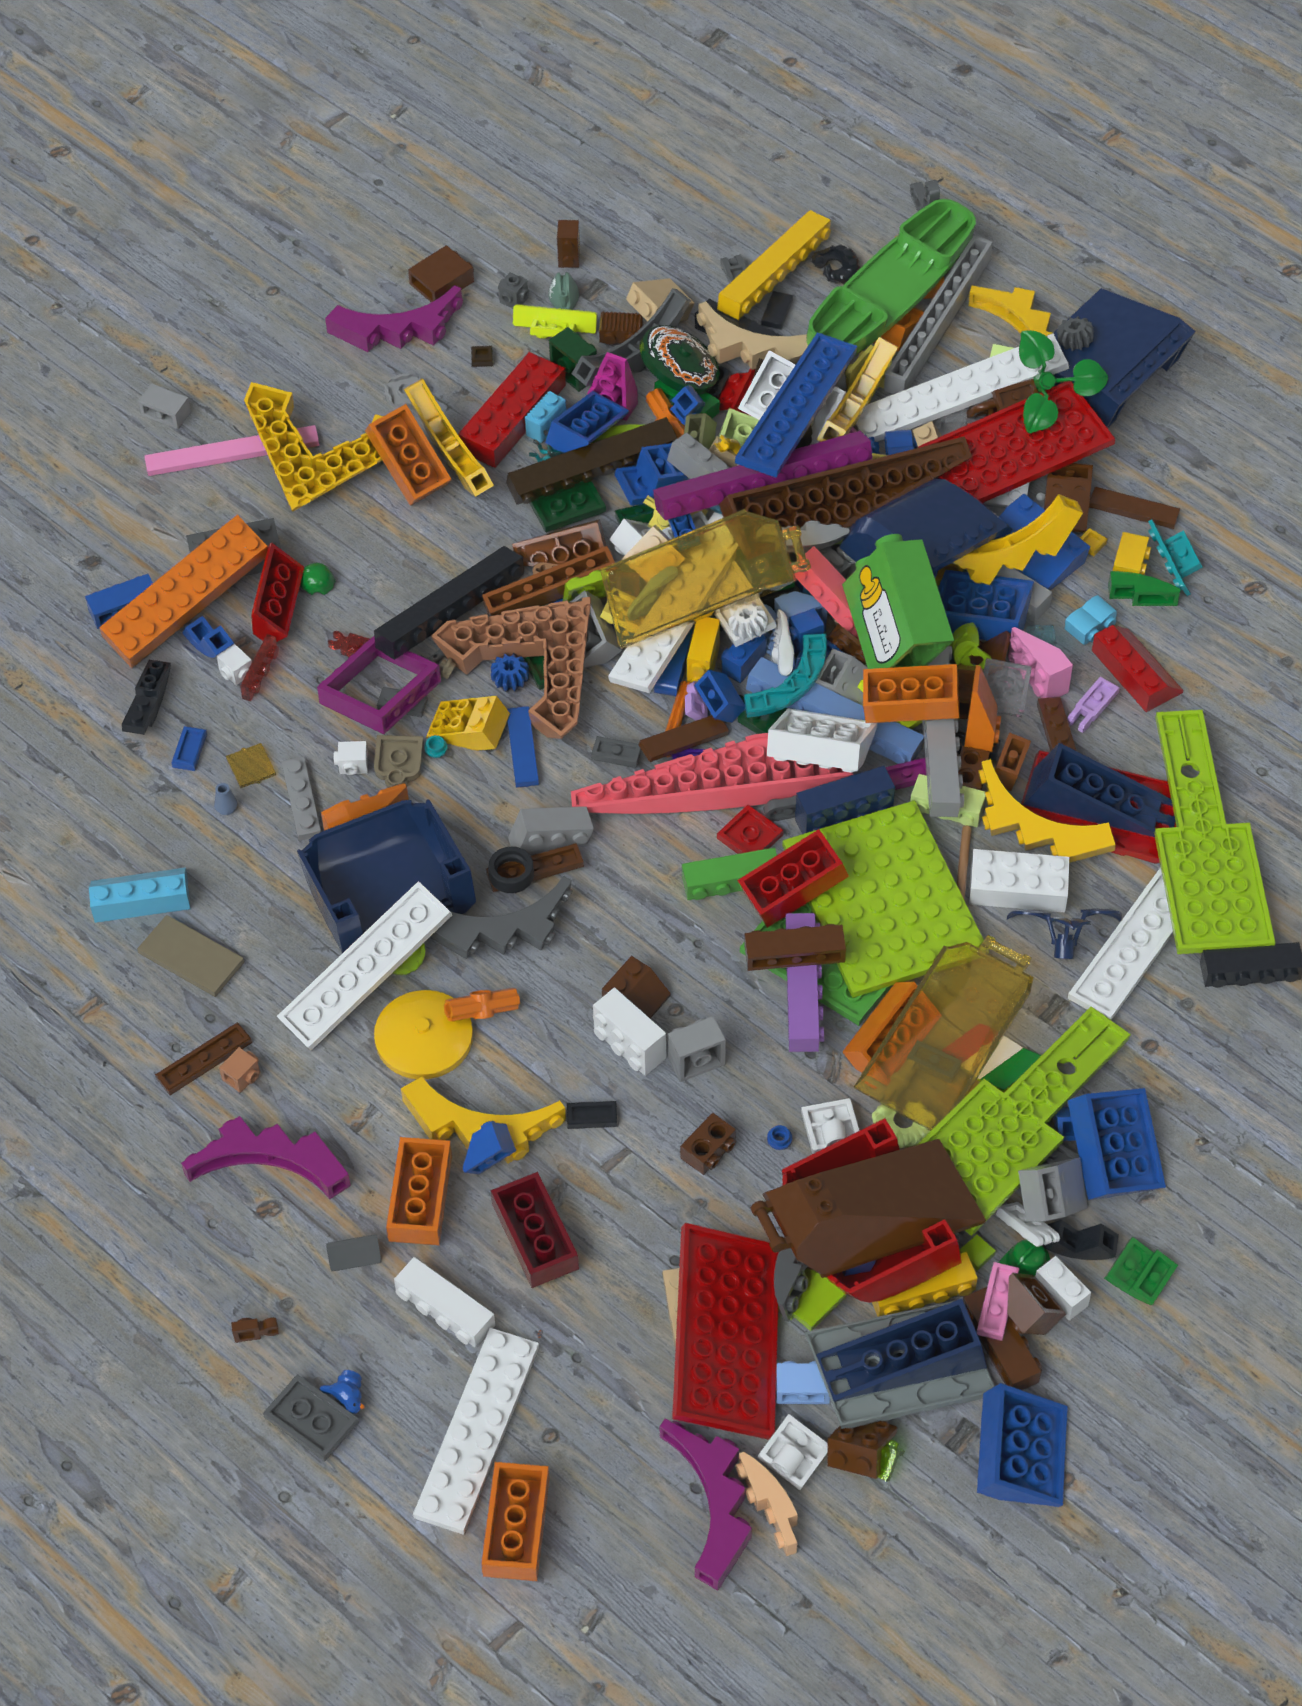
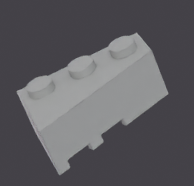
[508,806,594,856]

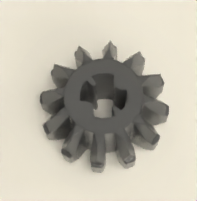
[1057,316,1094,352]

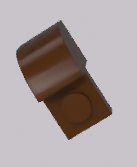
[957,665,976,720]

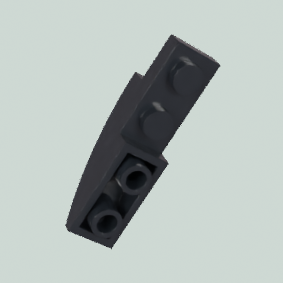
[121,659,171,735]

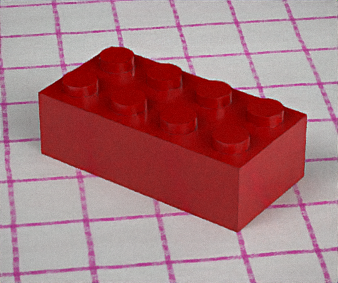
[737,829,849,928]

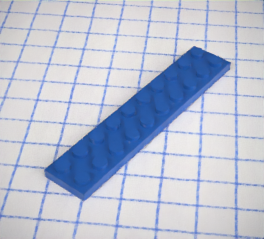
[735,332,857,478]

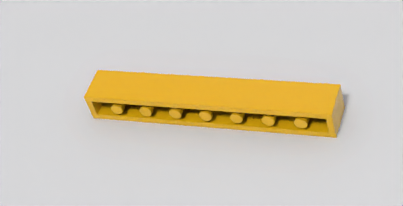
[717,210,831,320]

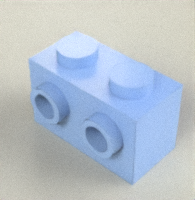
[776,1361,830,1404]

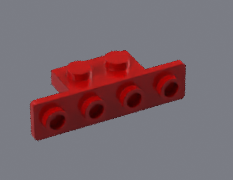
[719,368,755,415]

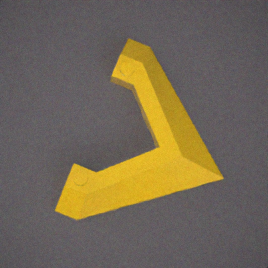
[244,382,383,512]

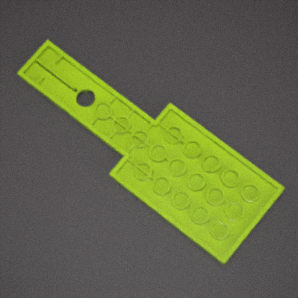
[1154,709,1275,954]
[917,1006,1131,1236]

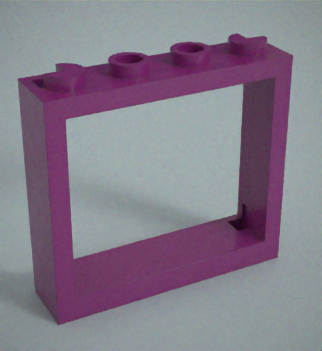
[317,636,441,734]

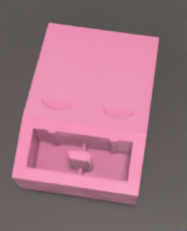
[1008,627,1073,698]

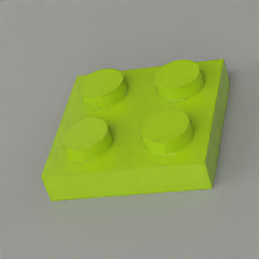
[563,569,611,603]

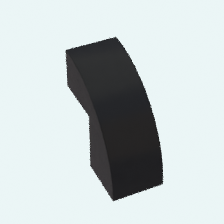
[1043,1220,1119,1260]

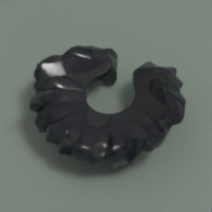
[811,245,861,284]

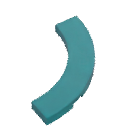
[744,634,827,718]

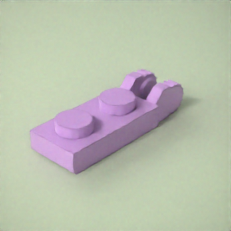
[1067,677,1120,733]

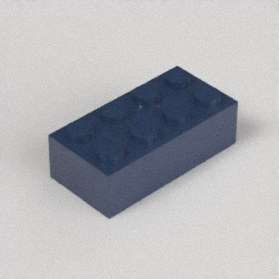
[795,766,895,834]

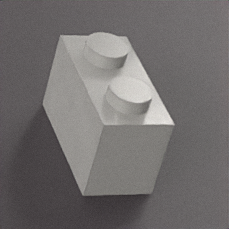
[138,384,191,429]

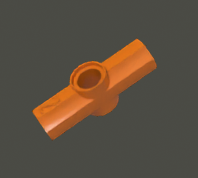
[645,388,685,438]
[444,988,520,1021]

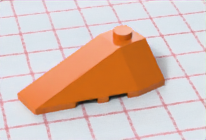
[321,783,409,831]

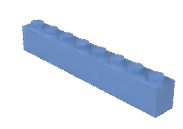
[746,657,924,764]

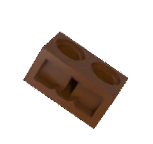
[957,746,990,791]
[680,1112,736,1175]

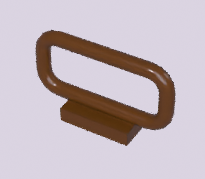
[966,379,1041,419]

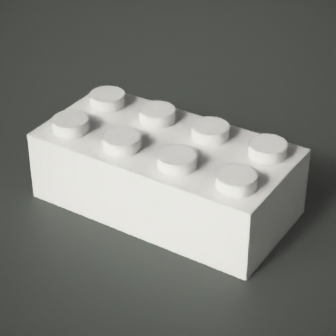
[969,849,1069,912]

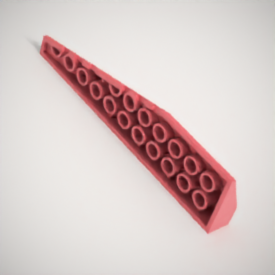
[571,733,853,814]

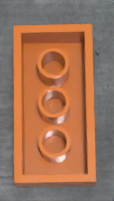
[365,404,451,506]
[863,664,959,723]
[386,1137,452,1245]
[481,1462,550,1581]

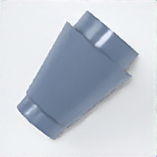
[214,783,237,815]

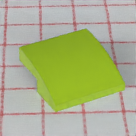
[778,1268,846,1331]

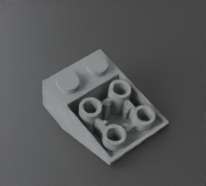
[816,649,868,706]
[1018,1157,1088,1221]

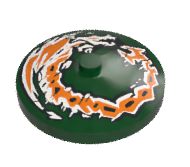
[639,325,719,395]

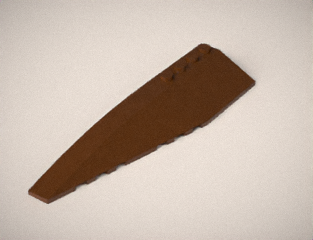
[719,436,972,559]

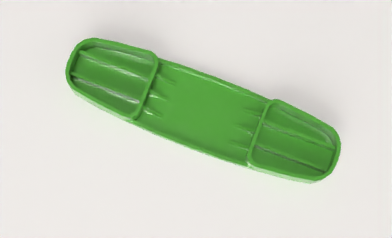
[806,199,976,356]

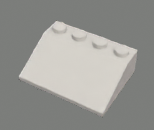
[738,350,846,445]
[767,708,878,772]

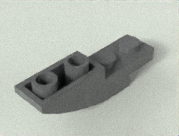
[774,1248,808,1322]

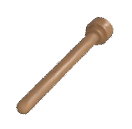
[957,825,971,901]

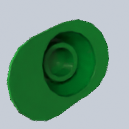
[999,1239,1050,1276]

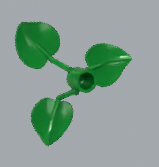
[1019,330,1108,433]

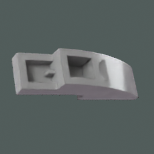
[756,521,849,553]

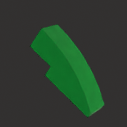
[1108,571,1180,606]

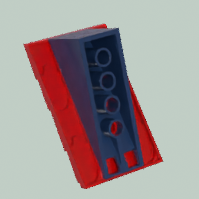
[1021,743,1176,864]

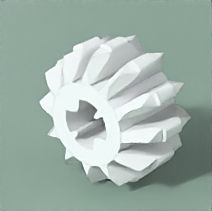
[728,602,768,641]

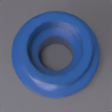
[767,1125,792,1150]

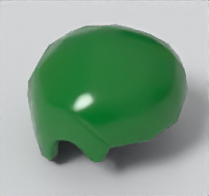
[300,562,335,595]

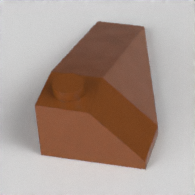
[512,519,606,567]

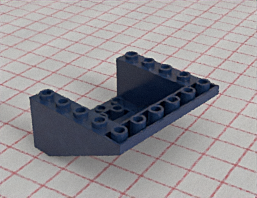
[1052,288,1196,428]

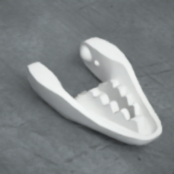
[771,609,794,676]

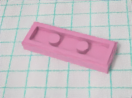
[977,1262,1019,1341]

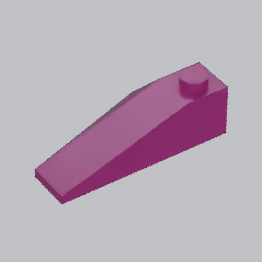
[588,352,638,421]

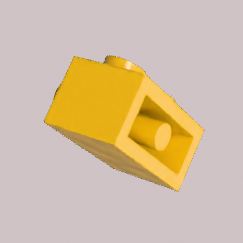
[1113,532,1152,575]

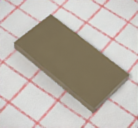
[137,915,244,997]

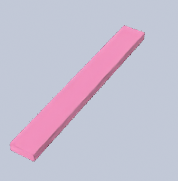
[144,425,319,476]

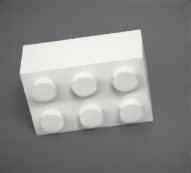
[593,987,666,1076]

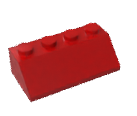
[251,543,304,646]
[1092,625,1183,712]

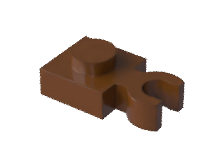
[231,1317,279,1343]

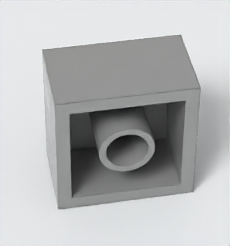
[668,1016,726,1082]

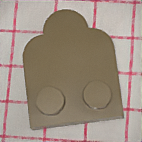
[374,735,424,788]

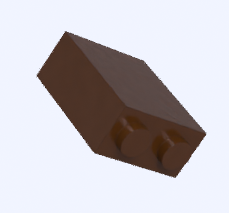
[408,245,474,302]

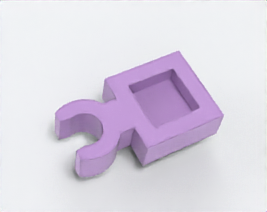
[685,681,708,721]

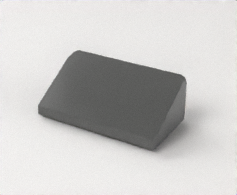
[326,1234,381,1271]

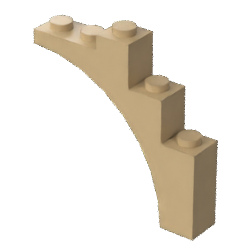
[696,301,808,370]

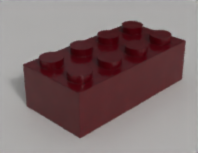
[491,1172,579,1288]

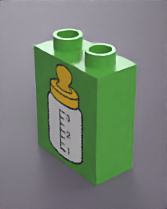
[842,534,954,669]

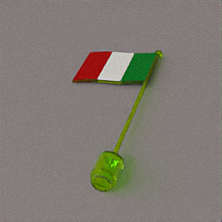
[941,1025,1042,1093]

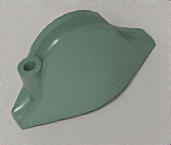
[548,272,579,310]

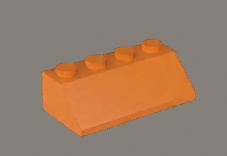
[842,982,942,1087]

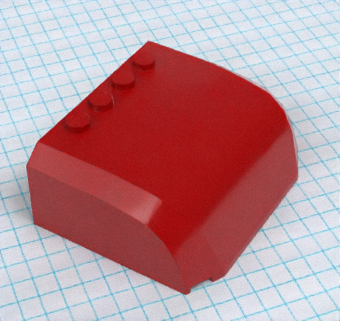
[782,1118,962,1303]

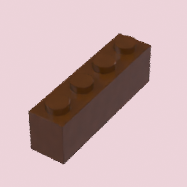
[744,924,846,971]
[963,1286,1042,1390]

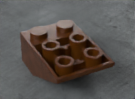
[1044,463,1093,532]

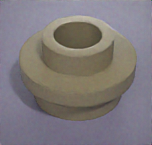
[439,657,456,679]

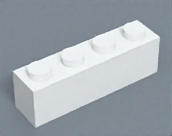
[394,1257,495,1348]

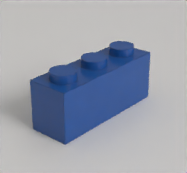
[85,574,153,629]

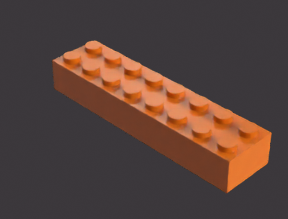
[99,514,268,668]

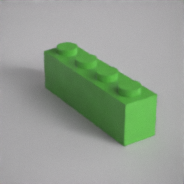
[682,848,777,900]

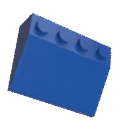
[999,494,1090,590]
[938,570,1034,642]
[1067,1088,1166,1200]
[977,1383,1068,1507]

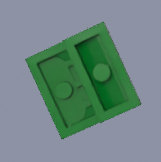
[1104,1237,1178,1305]

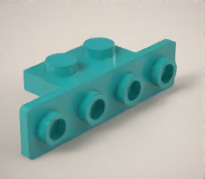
[1148,519,1203,596]

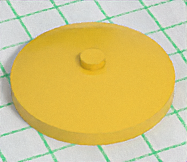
[374,990,473,1079]

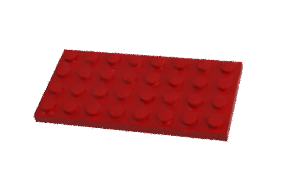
[918,381,1115,503]
[672,1223,779,1440]

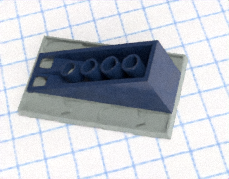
[804,1298,995,1429]

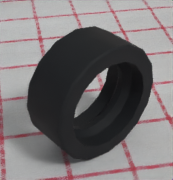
[488,847,534,893]

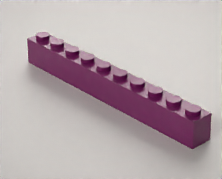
[653,431,873,520]

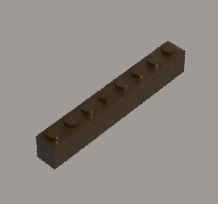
[506,417,678,505]

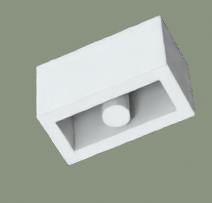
[1035,1256,1091,1321]

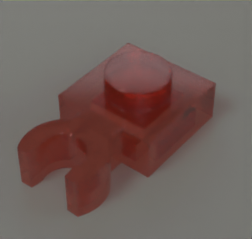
[328,631,370,657]

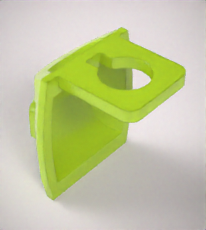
[950,622,992,670]

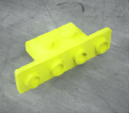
[513,304,597,338]

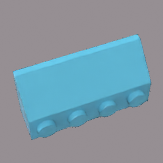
[89,867,190,923]

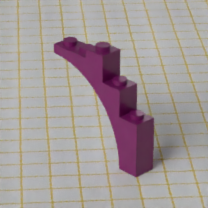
[325,285,463,352]
[181,1116,351,1199]
[659,1418,752,1591]

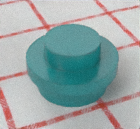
[424,735,448,758]

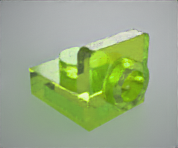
[878,1439,905,1481]

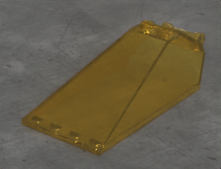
[600,509,811,649]
[854,935,1034,1131]

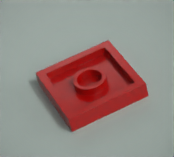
[717,805,783,854]

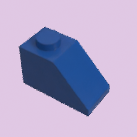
[463,1121,516,1174]

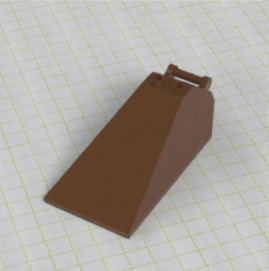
[750,1139,986,1278]

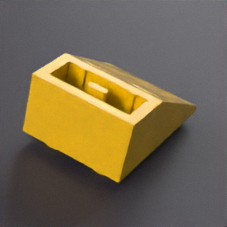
[426,696,510,751]

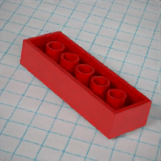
[458,352,566,468]

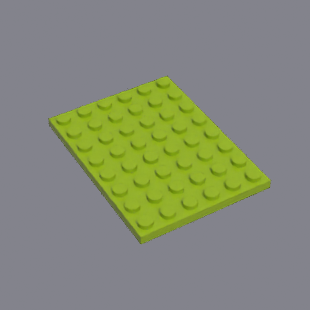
[782,800,989,998]

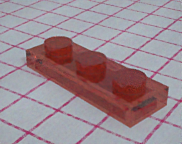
[240,634,279,702]

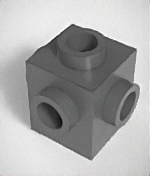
[498,272,529,309]

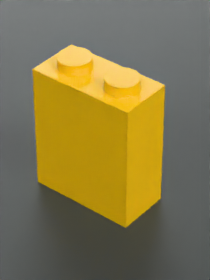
[687,616,720,682]

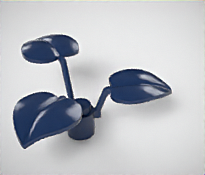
[1007,908,1122,959]

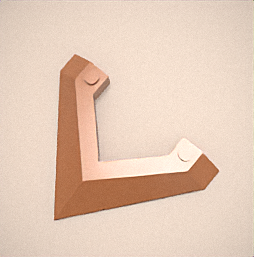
[431,597,591,739]

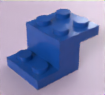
[614,443,690,506]

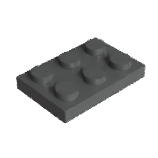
[263,1374,359,1462]

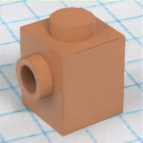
[219,1047,260,1093]

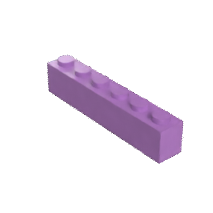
[785,913,824,1052]

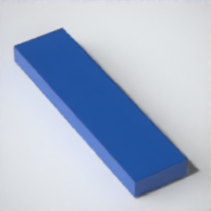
[507,706,539,788]

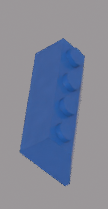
[545,391,629,453]

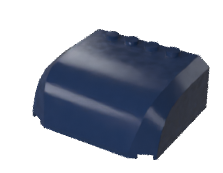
[840,479,1013,579]
[297,799,476,954]

